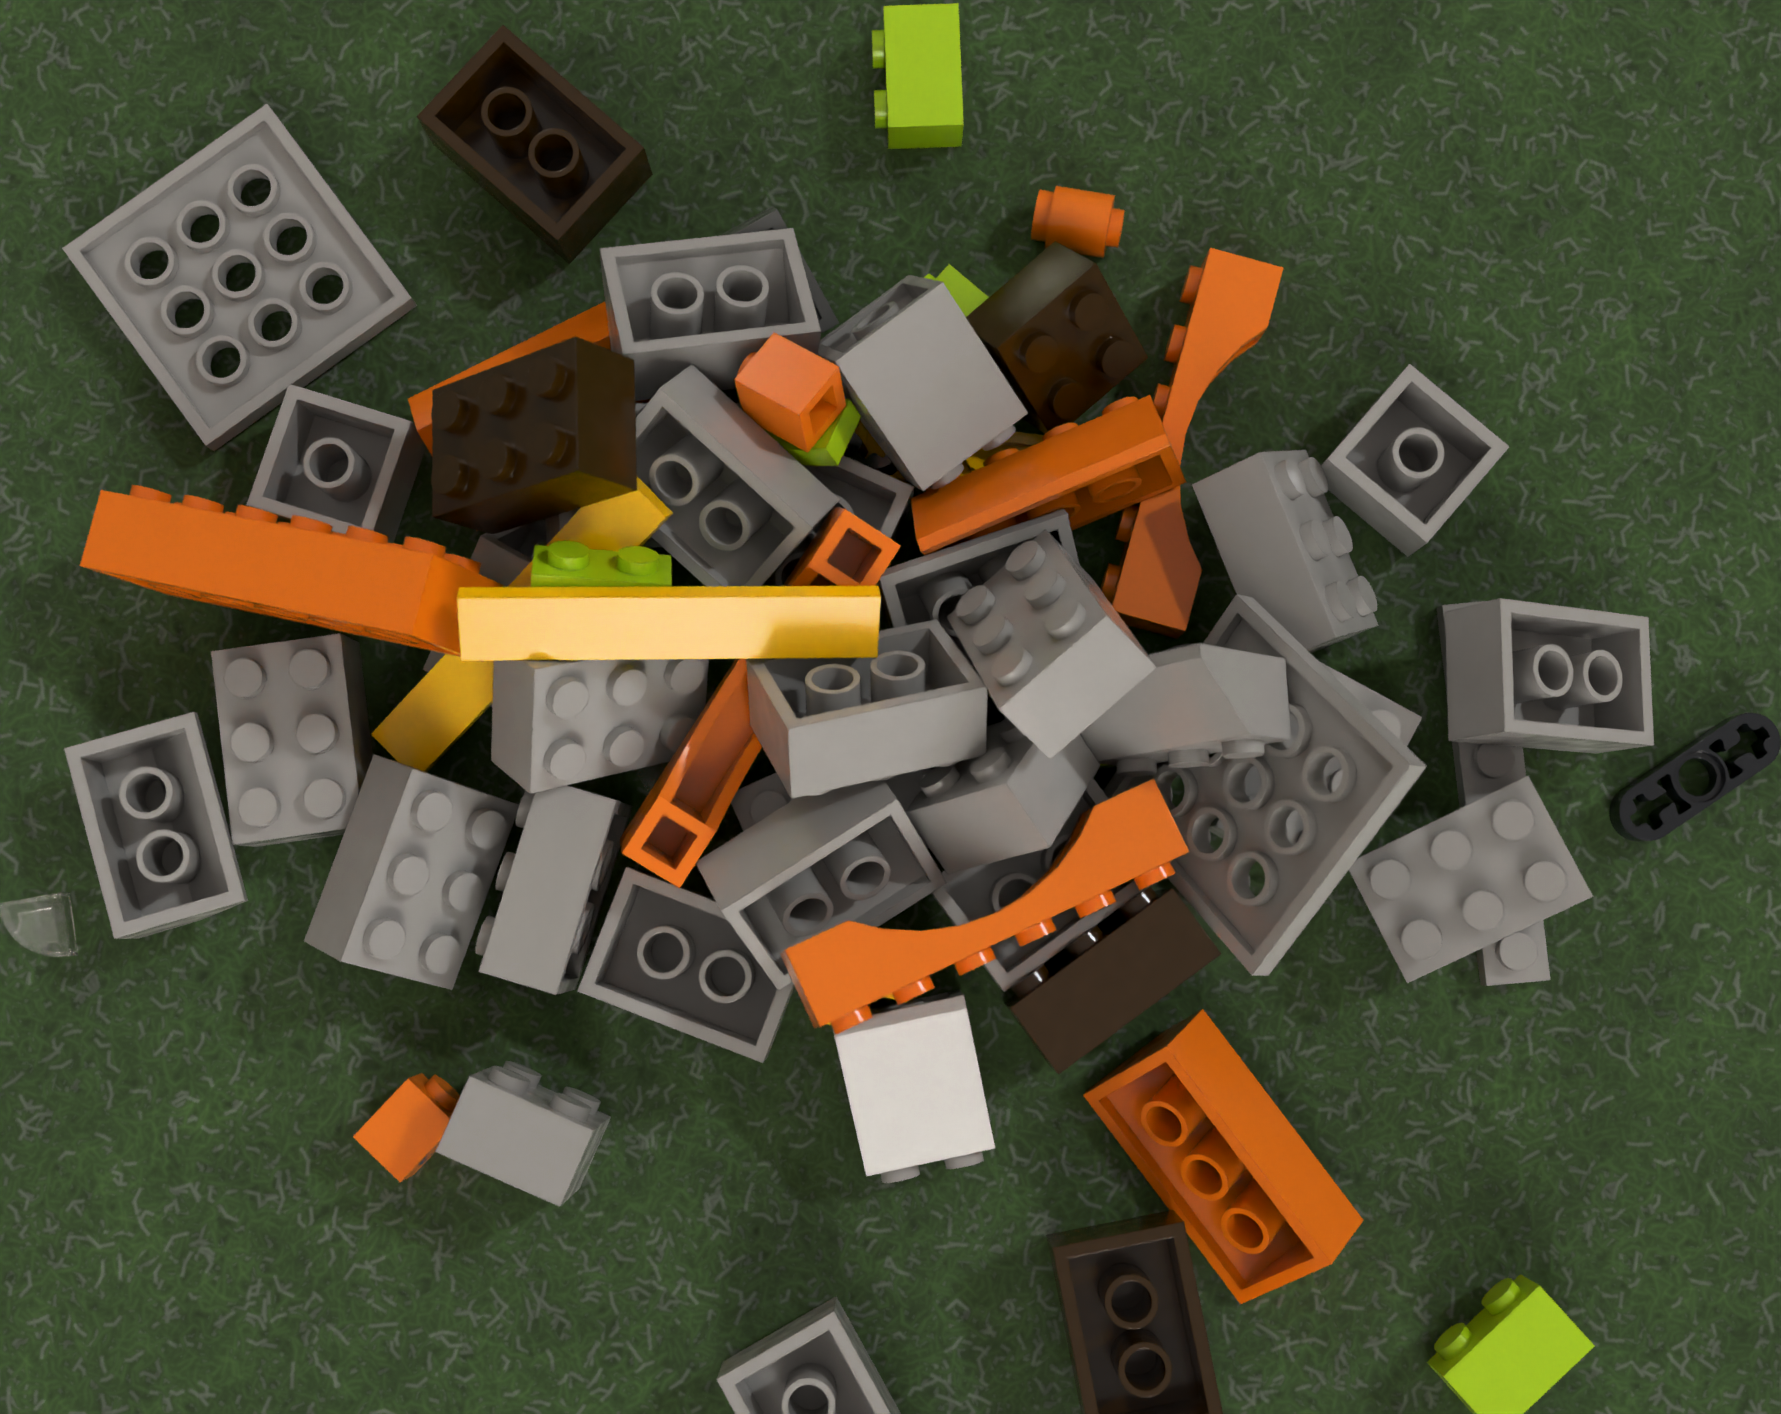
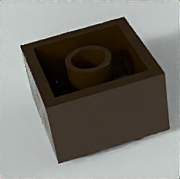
[966,241,1148,434]

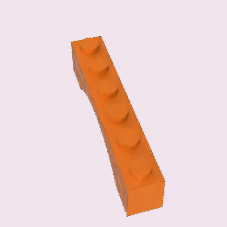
[1100,248,1283,639]
[620,507,901,888]
[780,778,1189,1035]

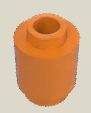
[1031,186,1125,258]

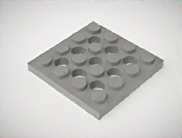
[62,104,417,451]
[1103,594,1427,976]

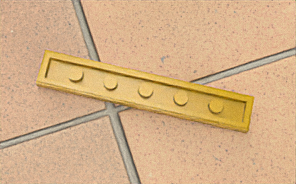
[371,476,673,772]
[457,586,881,661]

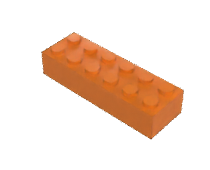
[80,485,503,662]

